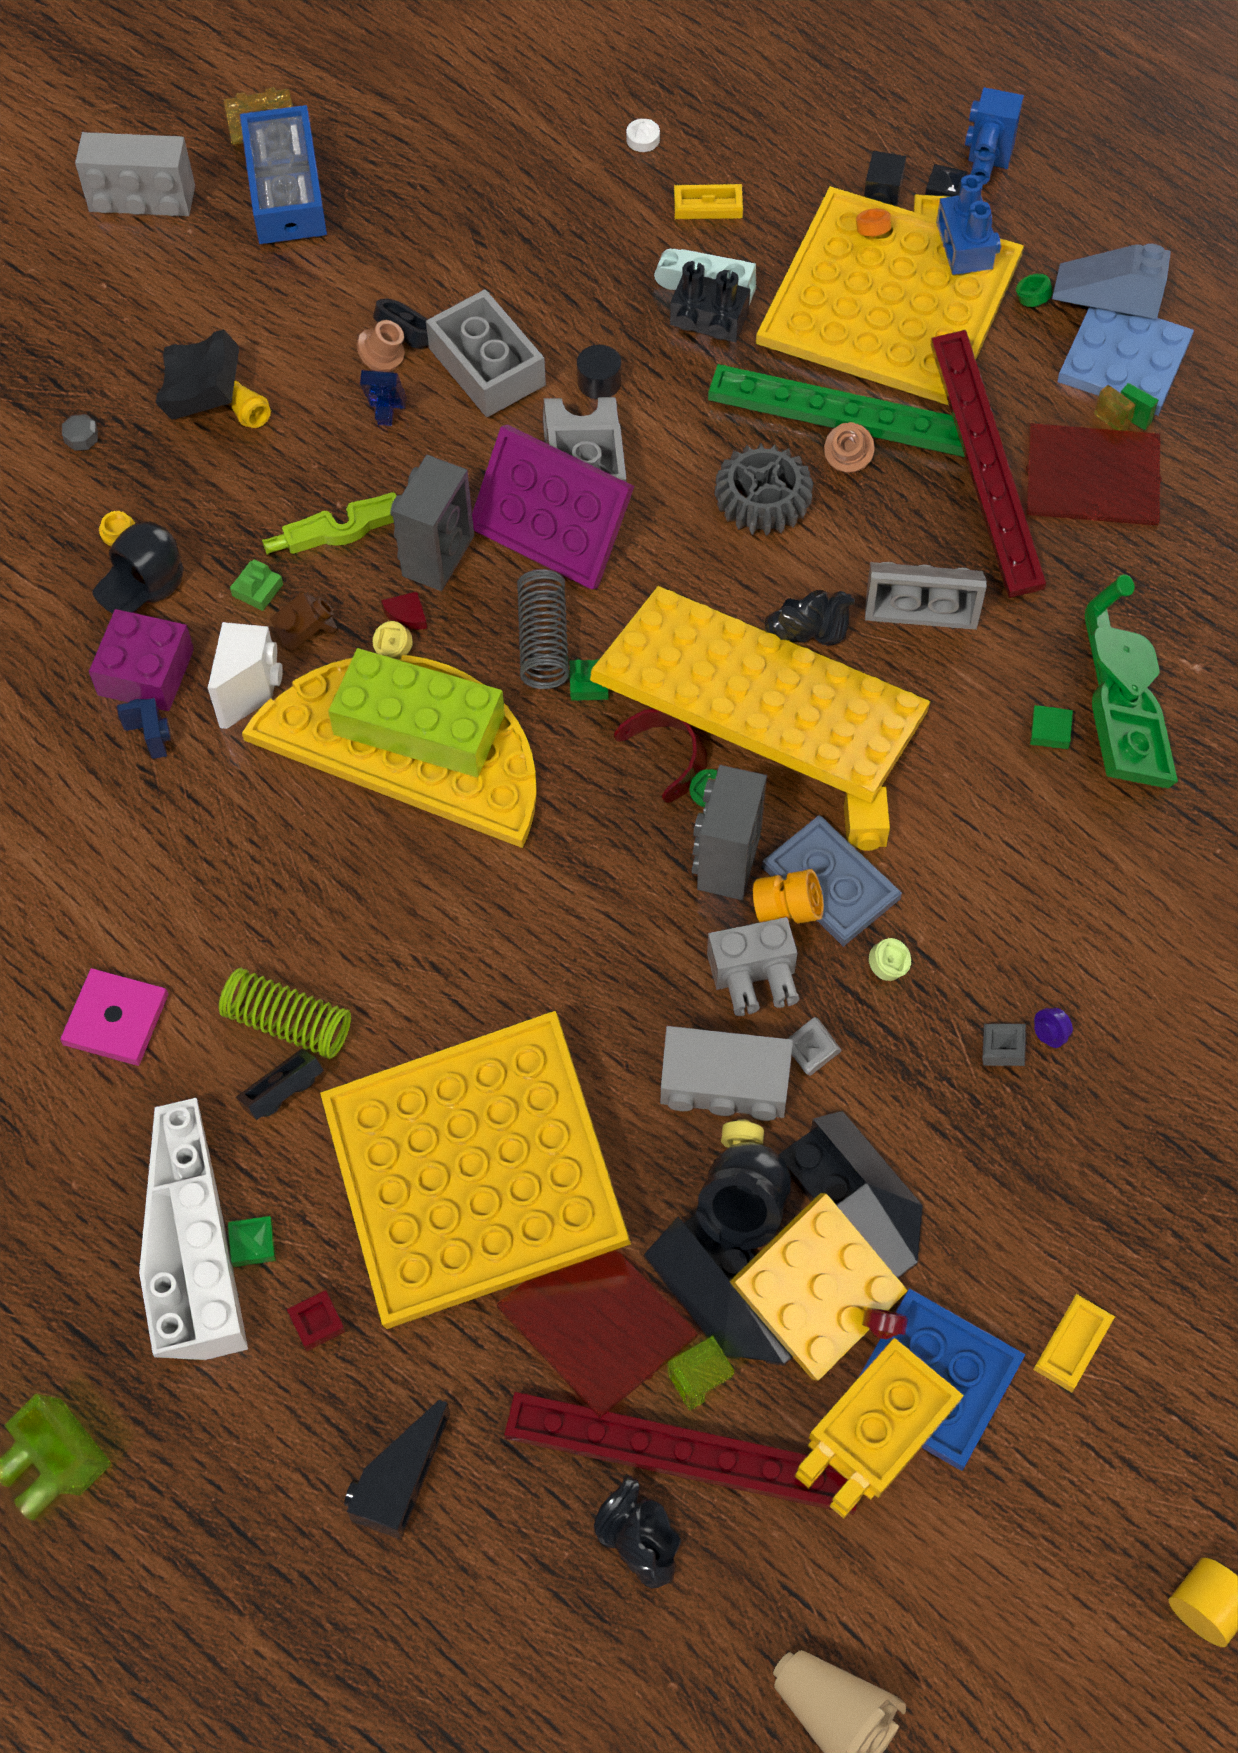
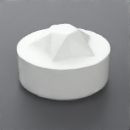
[627,119,660,152]

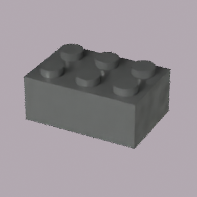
[390,455,474,591]
[692,765,767,900]

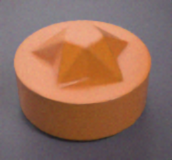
[856,208,891,237]

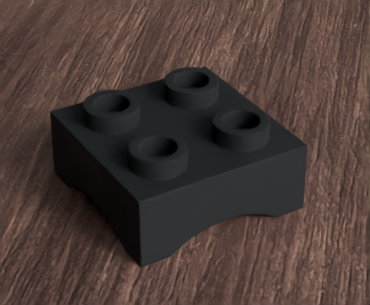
[155,329,239,420]

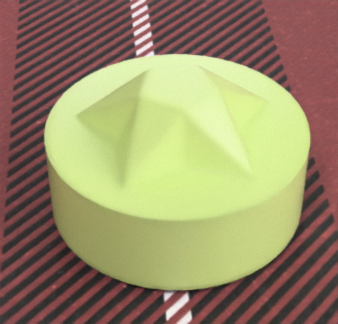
[869,938,911,981]

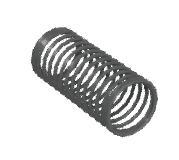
[517,569,569,689]

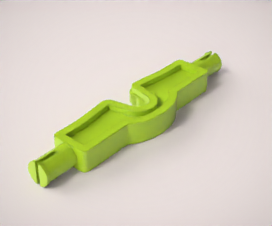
[262,492,396,555]

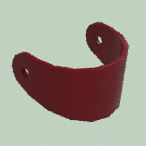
[614,709,707,803]

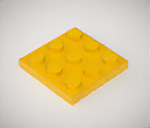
[729,1193,908,1381]

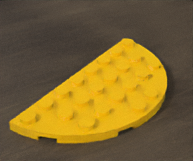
[242,655,536,848]

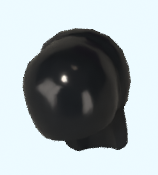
[93,521,184,614]

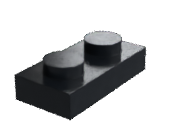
[235,1049,324,1120]

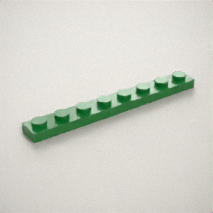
[708,364,965,457]

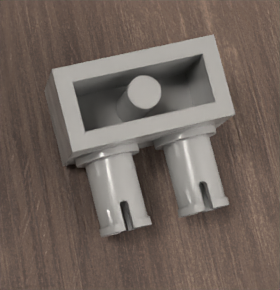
[707,917,800,1016]

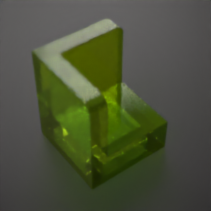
[667,1336,734,1411]

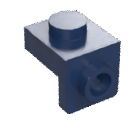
[117,698,171,759]

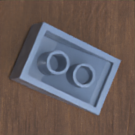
[1052,244,1171,319]

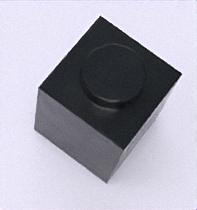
[864,151,906,207]

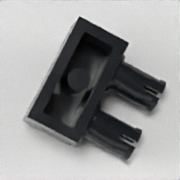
[670,261,750,343]

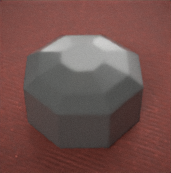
[62,414,98,451]

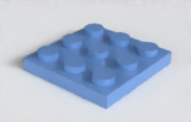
[1057,307,1194,416]

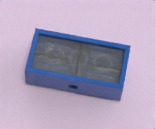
[240,105,327,244]

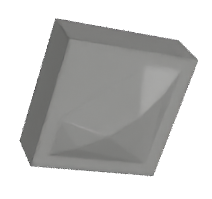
[788,1017,842,1076]

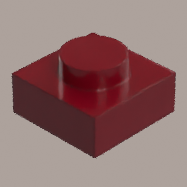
[286,1290,346,1352]

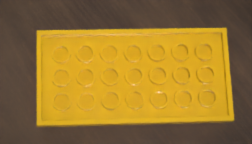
[590,586,931,803]

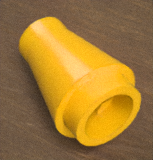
[229,381,271,428]

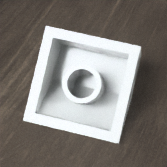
[208,622,283,728]

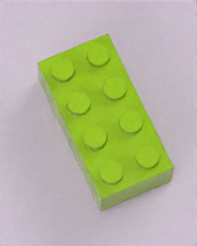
[328,648,505,778]

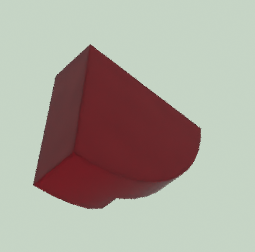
[381,591,427,630]

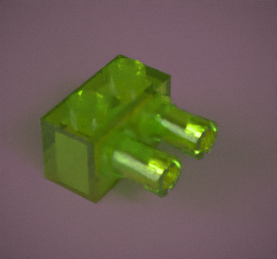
[0,1393,112,1520]

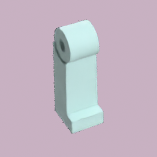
[654,249,756,306]

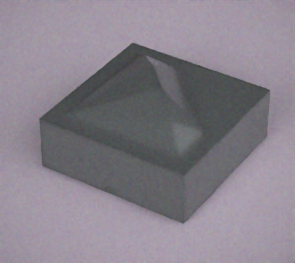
[983,1024,1026,1066]

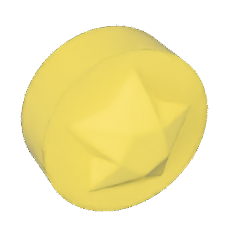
[373,621,412,659]
[721,1119,764,1148]

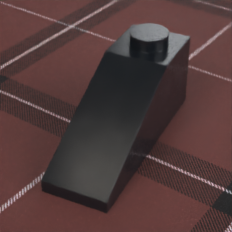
[344,1400,450,1540]

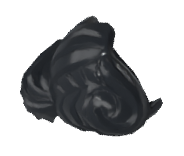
[764,590,855,646]
[594,1474,681,1589]

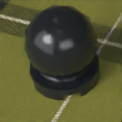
[696,1141,791,1250]

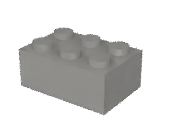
[75,132,195,216]
[426,289,546,418]

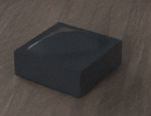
[925,164,967,197]

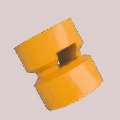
[753,869,824,924]

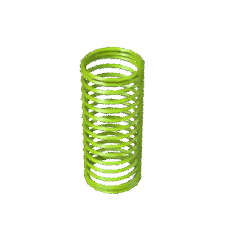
[218,967,351,1059]

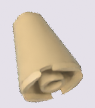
[773,1650,906,1753]

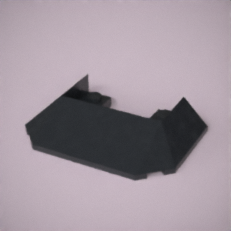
[644,1111,923,1366]

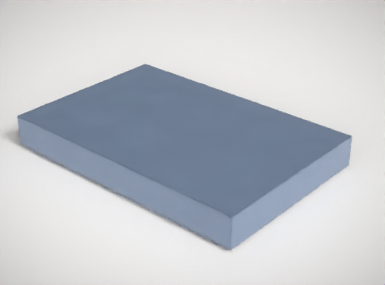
[762,815,902,947]

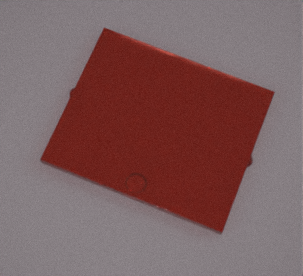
[1026,423,1162,526]
[497,1250,698,1418]

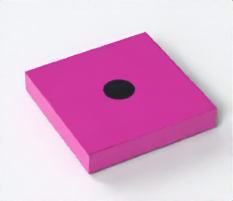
[60,968,169,1066]

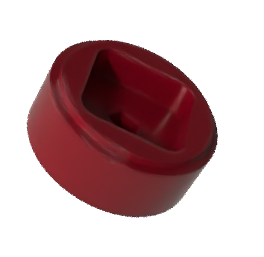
[862,1308,908,1340]

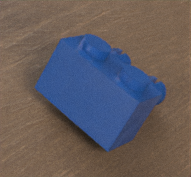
[965,87,1024,185]
[936,175,1001,275]

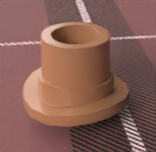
[356,320,405,372]
[824,422,875,473]

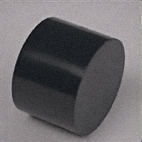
[577,345,621,399]

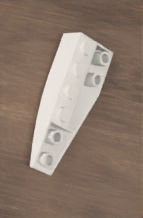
[139,1098,248,1360]

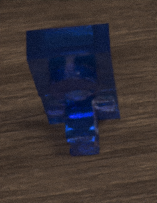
[360,370,407,426]

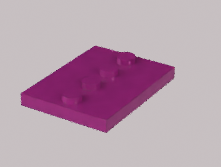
[472,424,635,590]

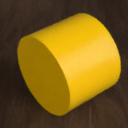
[1169,1557,1238,1647]

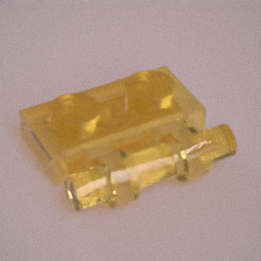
[223,87,293,145]

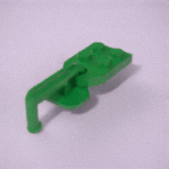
[1085,574,1178,789]

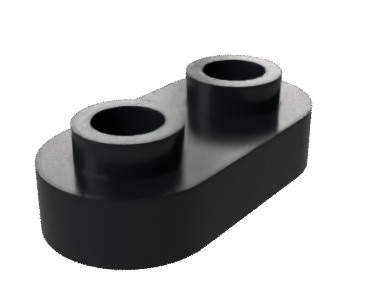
[373,299,429,348]

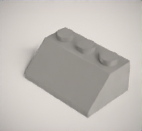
[865,562,987,630]
[660,1026,793,1121]

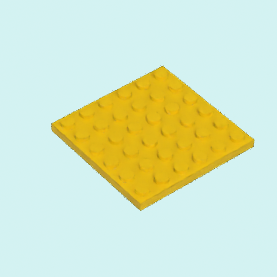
[756,186,1024,405]
[320,1011,631,1329]

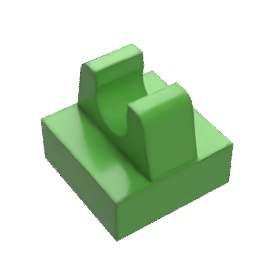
[230,559,283,611]

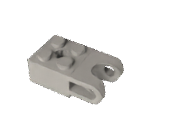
[543,397,626,482]

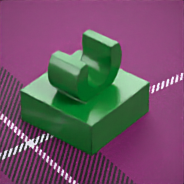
[569,659,609,701]

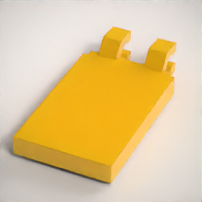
[795,1338,964,1519]

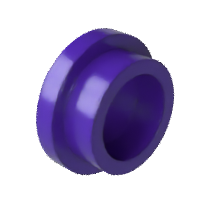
[1034,1008,1073,1048]

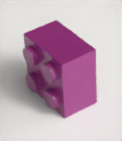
[89,609,194,712]

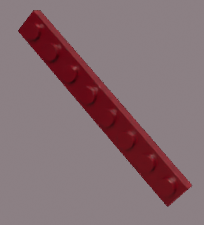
[930,330,1046,598]
[504,1392,857,1515]

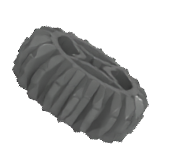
[714,442,813,536]

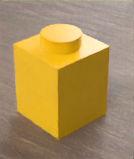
[844,787,890,851]

